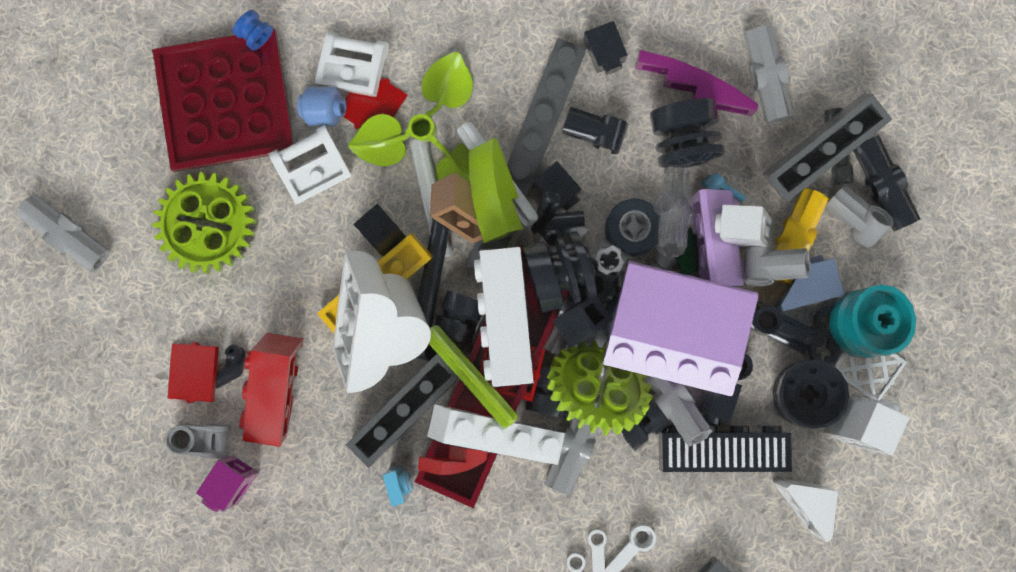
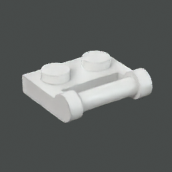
[314,32,389,97]
[268,125,351,205]

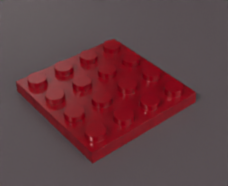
[152,28,295,172]

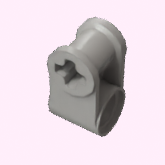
[165,424,231,459]

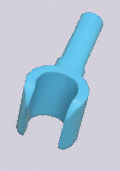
[701,174,746,203]

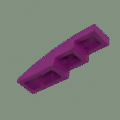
[635,50,759,116]

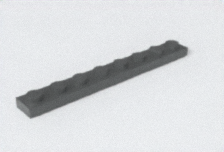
[466,38,587,271]

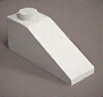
[715,205,773,248]

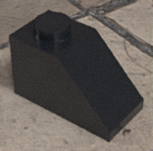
[353,203,406,257]

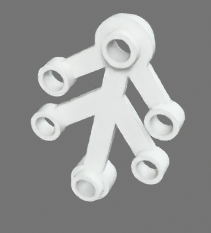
[566,524,656,572]

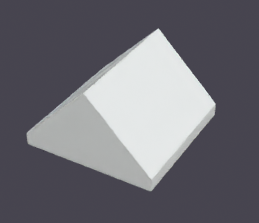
[773,478,838,542]

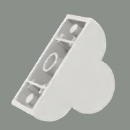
[332,251,431,393]

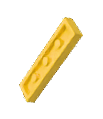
[317,232,433,333]

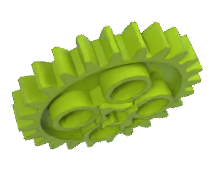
[152,172,257,274]
[547,340,652,436]

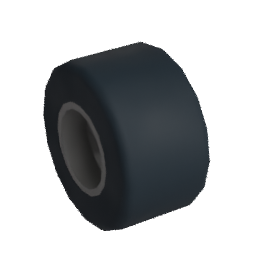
[604,198,663,257]

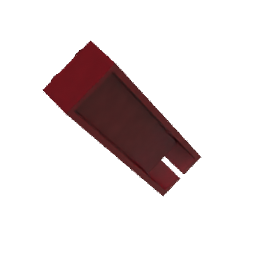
[414,245,569,509]

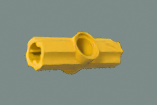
[774,188,829,285]

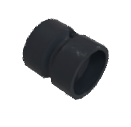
[434,290,481,346]
[525,366,567,419]
[621,399,671,451]

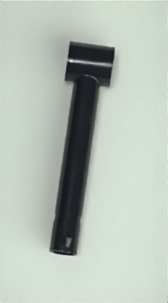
[416,218,450,361]

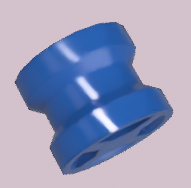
[232,10,273,50]

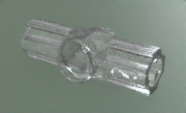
[653,167,695,257]

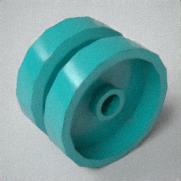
[829,284,916,359]

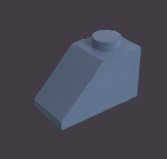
[775,255,845,312]

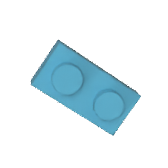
[383,466,413,507]

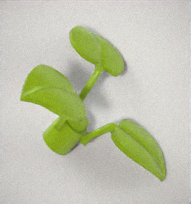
[348,52,473,182]

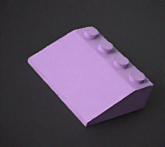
[603,261,758,396]

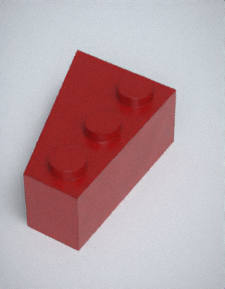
[239,333,304,447]

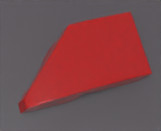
[418,445,488,475]

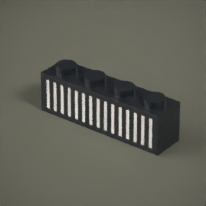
[659,425,792,472]

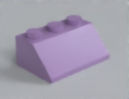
[690,189,745,287]

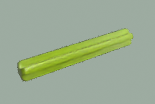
[429,325,518,429]

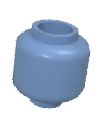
[297,86,346,127]

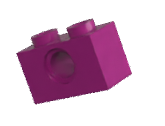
[196,455,259,512]

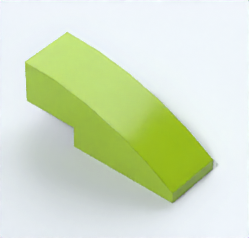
[469,138,523,243]

